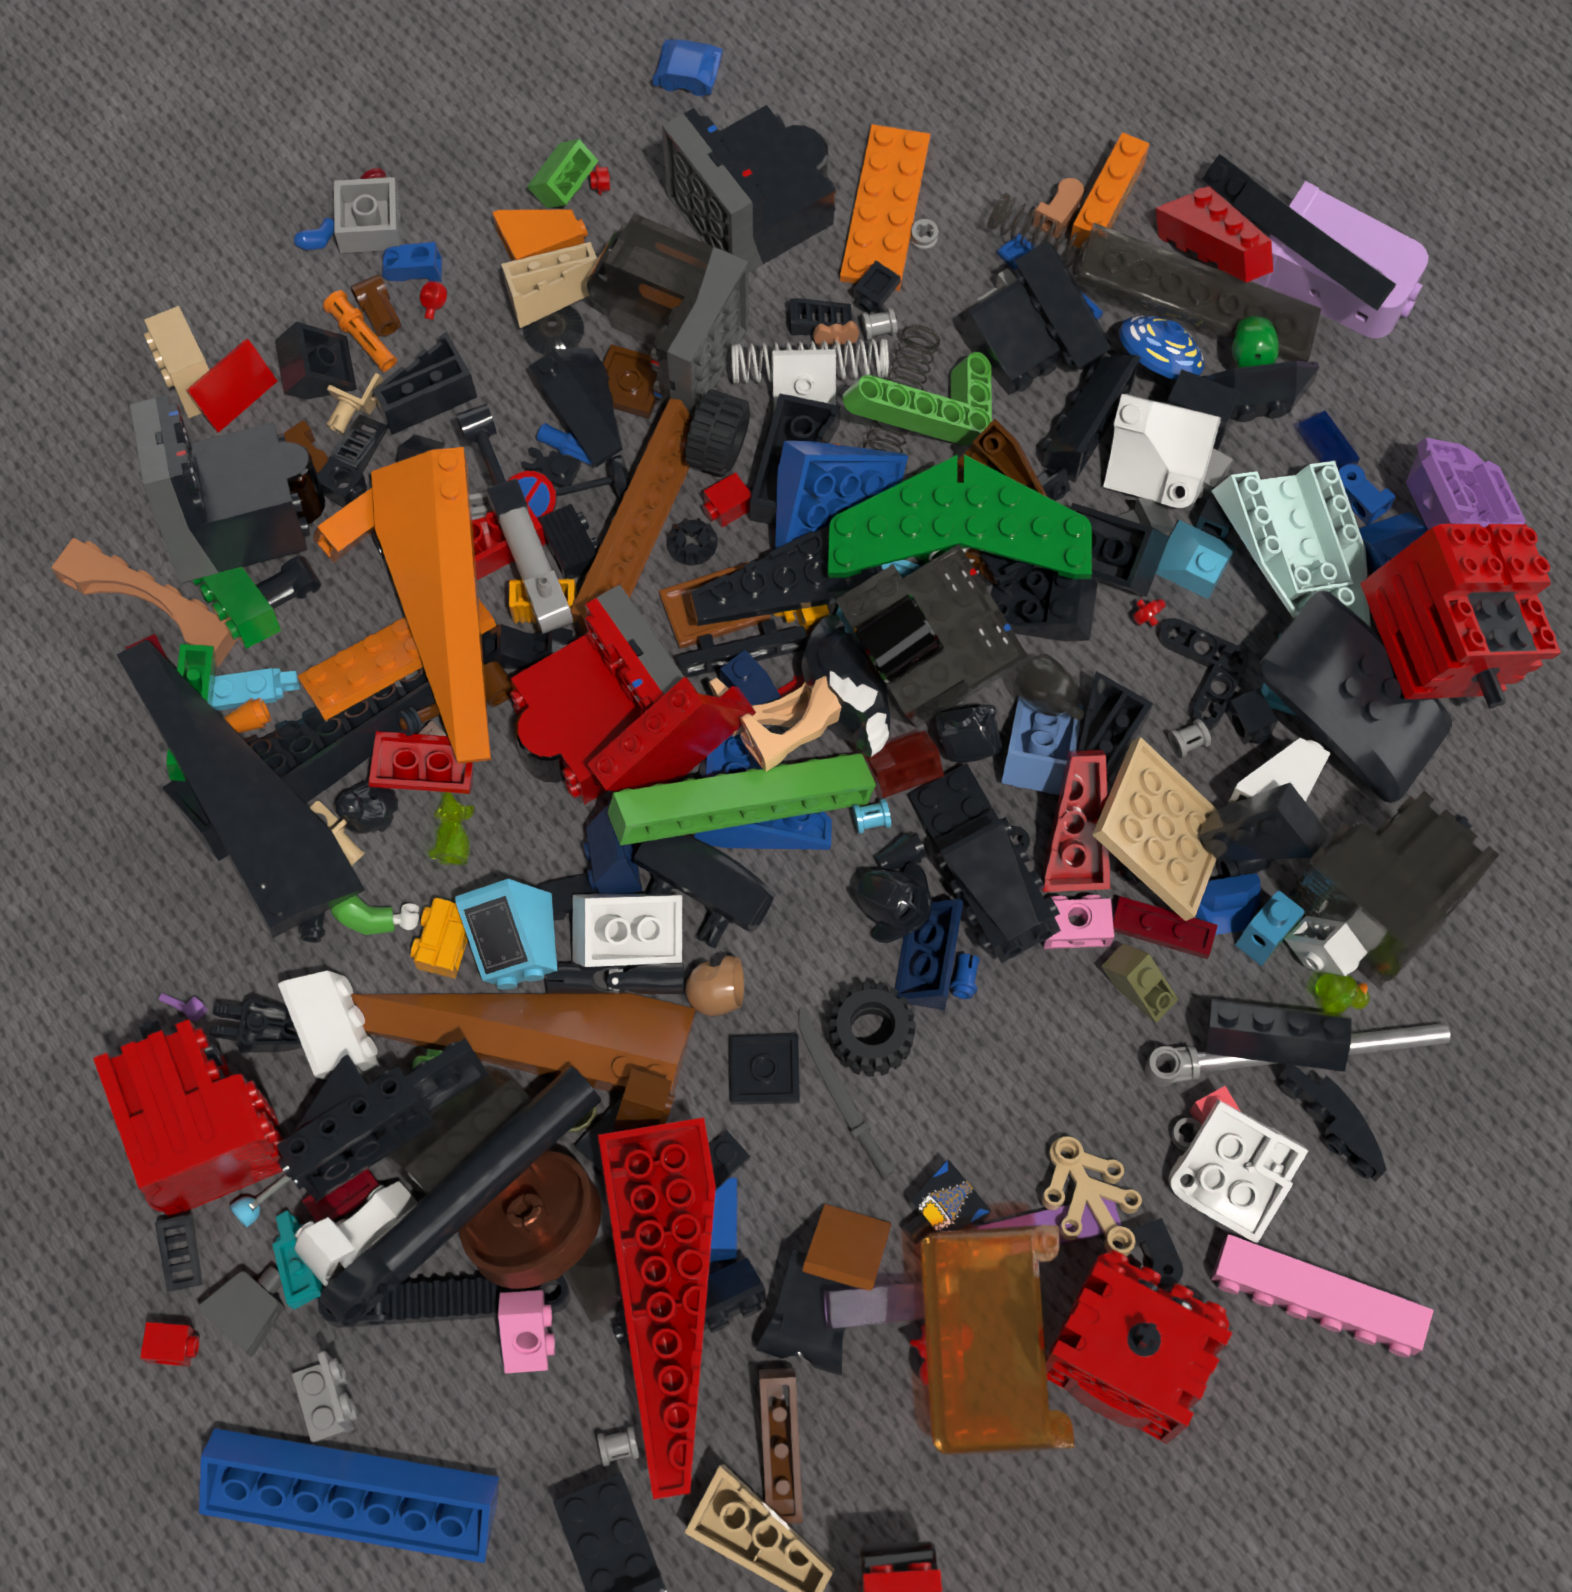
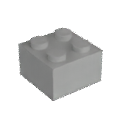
[334,177,401,253]

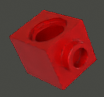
[140,1322,200,1367]

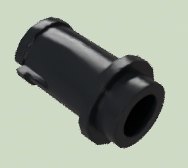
[298,912,326,943]

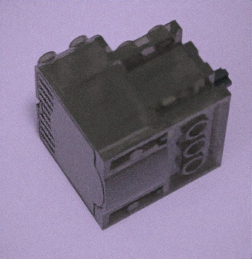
[1289,791,1499,989]

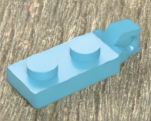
[212,668,300,711]

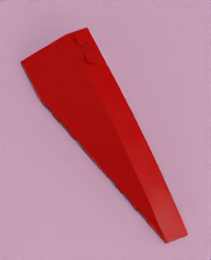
[598,1117,716,1500]

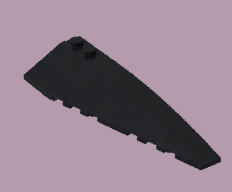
[116,640,365,938]
[162,667,436,861]

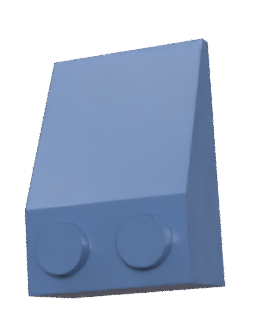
[1001,693,1083,795]

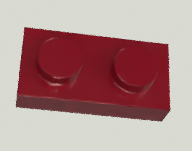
[302,1169,379,1223]

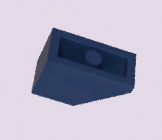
[720,650,781,727]

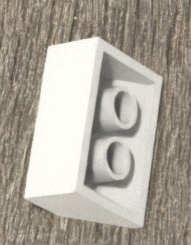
[278,971,379,1080]

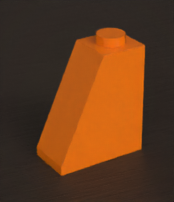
[492,210,588,261]
[313,488,375,563]

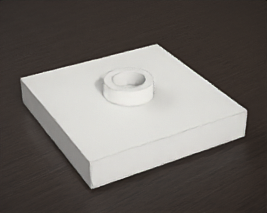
[773,349,836,411]

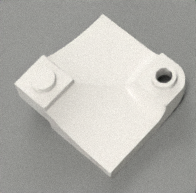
[1103,394,1221,508]
[1169,1099,1308,1244]

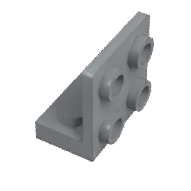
[292,1351,358,1444]

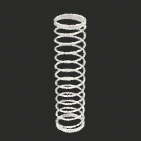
[731,338,888,384]

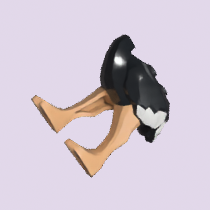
[709,614,890,772]

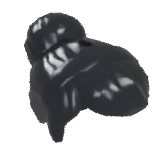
[335,782,399,834]

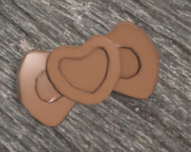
[813,321,860,347]

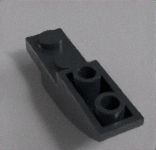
[1277,1065,1387,1182]

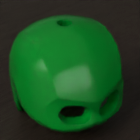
[1231,316,1279,368]

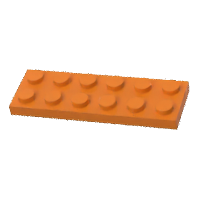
[840,124,930,291]
[298,598,497,721]

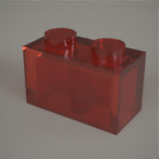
[864,730,944,798]

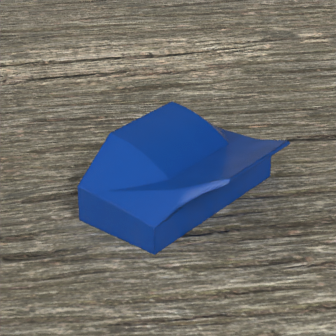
[1195,873,1261,935]

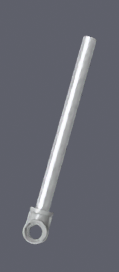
[1144,1023,1450,1087]

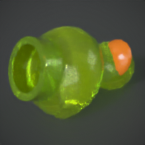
[1315,973,1370,1014]

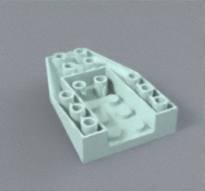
[1212,461,1370,627]

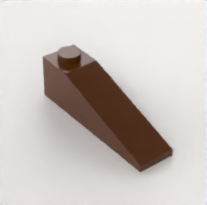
[759,1368,803,1524]

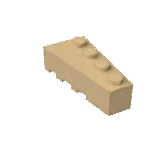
[685,1464,835,1592]

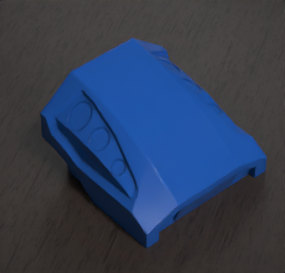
[653,39,723,96]

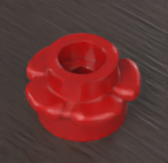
[590,165,611,195]

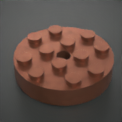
[460,1151,602,1289]

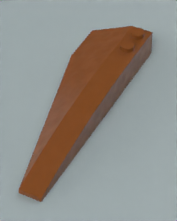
[351,993,696,1095]

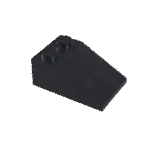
[1070,503,1169,597]

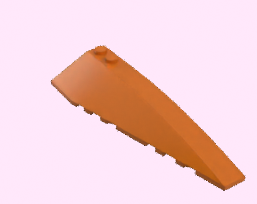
[371,447,491,764]

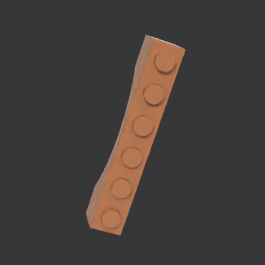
[51,538,239,667]

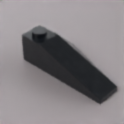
[529,348,623,467]

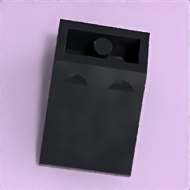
[991,568,1098,642]

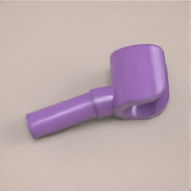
[159,993,208,1022]

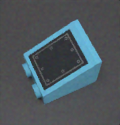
[455,879,557,990]

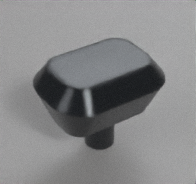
[1117,866,1140,885]

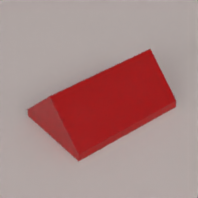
[369,731,474,794]

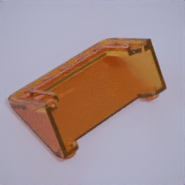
[921,1225,1075,1455]

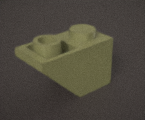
[1101,943,1179,1023]

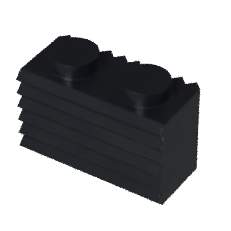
[538,504,600,579]

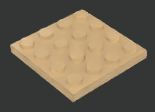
[1092,737,1217,921]

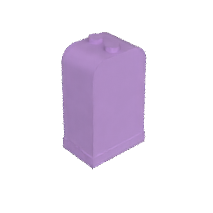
[1252,181,1428,338]

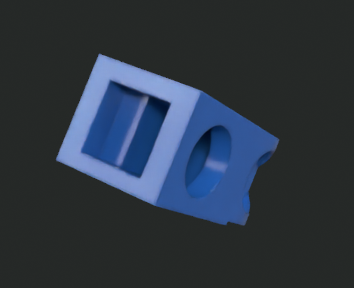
[382,242,442,282]
[1339,464,1396,526]

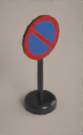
[508,455,630,519]

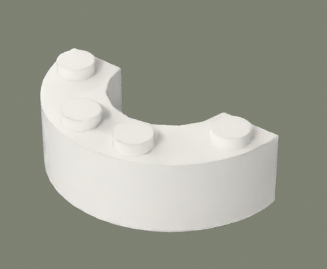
[295,1181,418,1286]

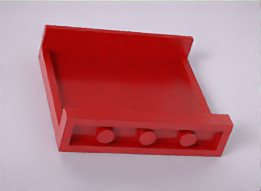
[588,677,757,792]

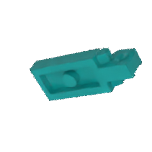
[272,1211,324,1310]

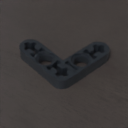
[1158,618,1249,730]

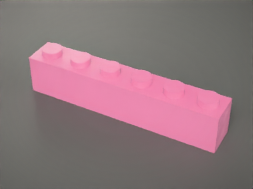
[1211,1234,1434,1358]

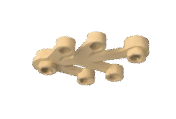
[1042,1137,1142,1256]

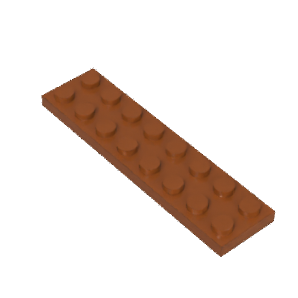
[571,398,693,633]

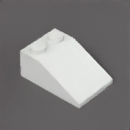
[573,894,682,967]

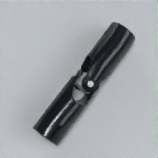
[547,964,685,994]

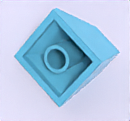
[1156,520,1237,600]

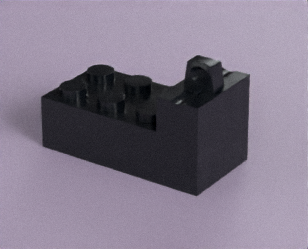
[553,1472,668,1592]

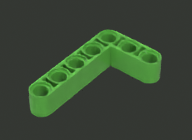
[843,352,992,446]

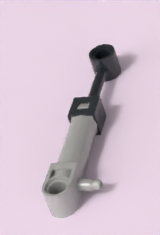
[456,404,573,634]

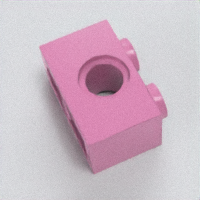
[1043,895,1114,949]
[498,1290,555,1373]

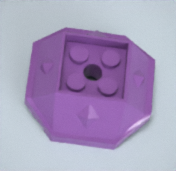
[1406,438,1526,530]

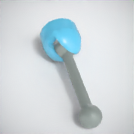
[229,1175,291,1228]

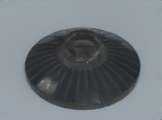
[523,305,584,355]

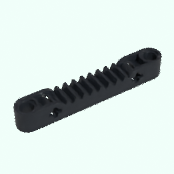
[318,1276,571,1328]

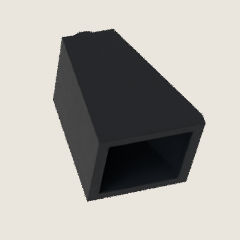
[964,280,1061,395]

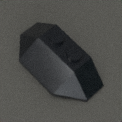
[1201,361,1319,422]

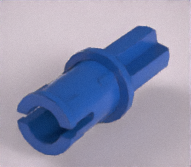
[537,423,593,465]

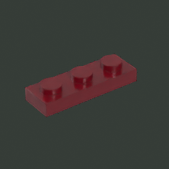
[1113,896,1218,960]

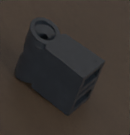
[756,1250,857,1376]

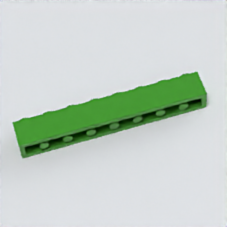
[608,753,876,846]

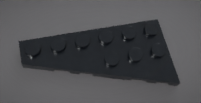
[690,525,888,626]

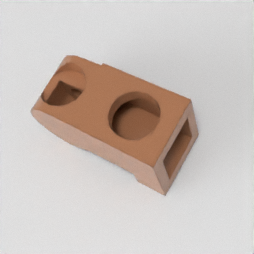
[1033,178,1084,239]

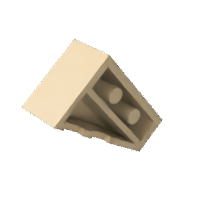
[501,242,603,328]
[144,306,209,418]

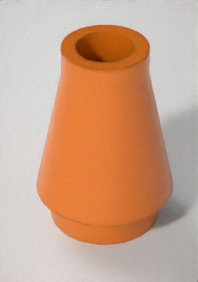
[223,697,271,733]

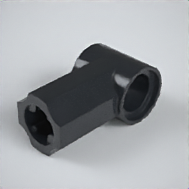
[256,556,321,609]

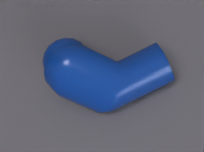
[294,218,335,250]

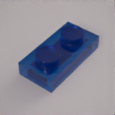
[1297,410,1360,472]

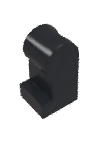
[1130,1218,1184,1289]

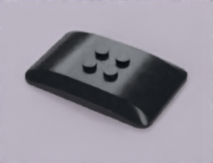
[1259,590,1452,803]

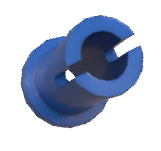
[950,953,980,999]

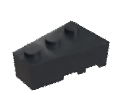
[373,331,477,435]
[1077,671,1153,783]
[1198,782,1328,861]

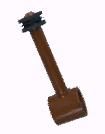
[397,661,513,736]

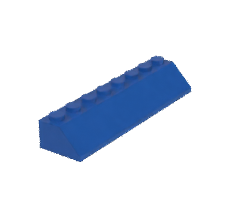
[199,1429,499,1563]

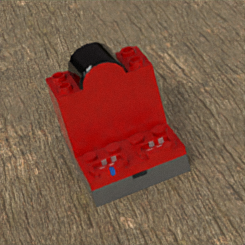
[510,584,684,805]

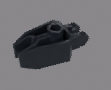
[209,998,303,1053]

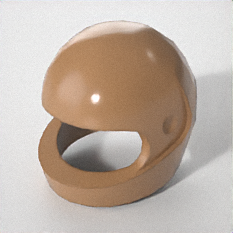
[686,956,744,1017]

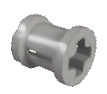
[861,307,897,340]
[1168,719,1211,758]
[597,1426,639,1467]

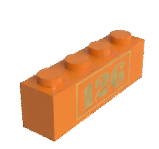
[1069,132,1150,255]

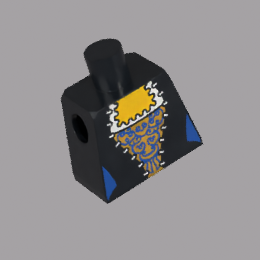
[903,1159,992,1245]

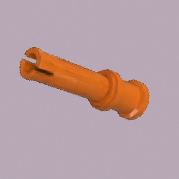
[323,290,397,372]

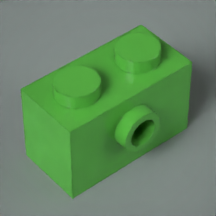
[527,139,598,208]

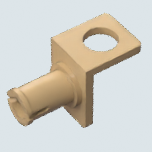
[325,373,384,435]
[310,801,365,866]

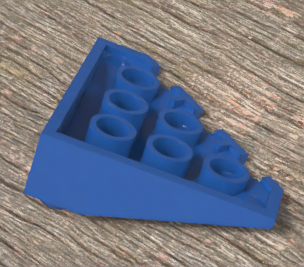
[775,441,908,549]
[692,734,832,850]

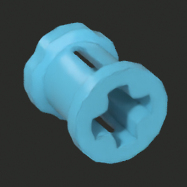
[852,799,891,834]

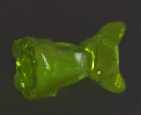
[428,792,475,865]

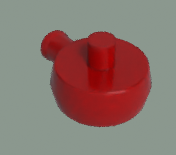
[420,281,447,320]
[1132,599,1166,627]

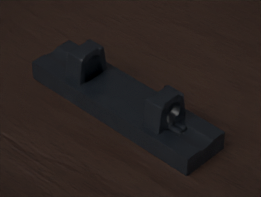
[678,619,807,678]

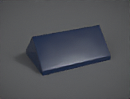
[895,899,963,1010]

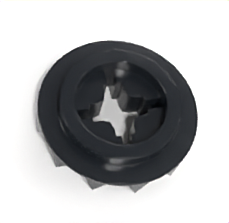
[667,517,718,566]

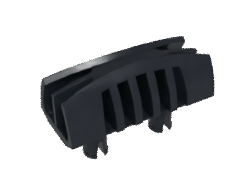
[634,835,776,949]

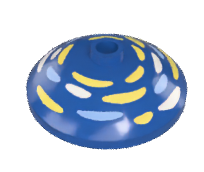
[1119,315,1205,380]

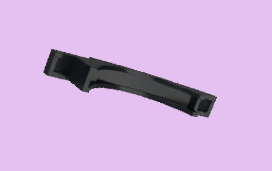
[1201,154,1397,311]

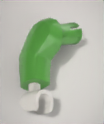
[332,895,419,935]

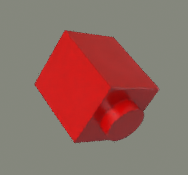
[702,472,752,528]

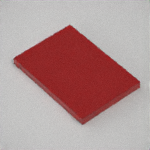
[186,338,278,433]

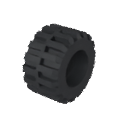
[685,389,750,477]
[829,983,916,1077]

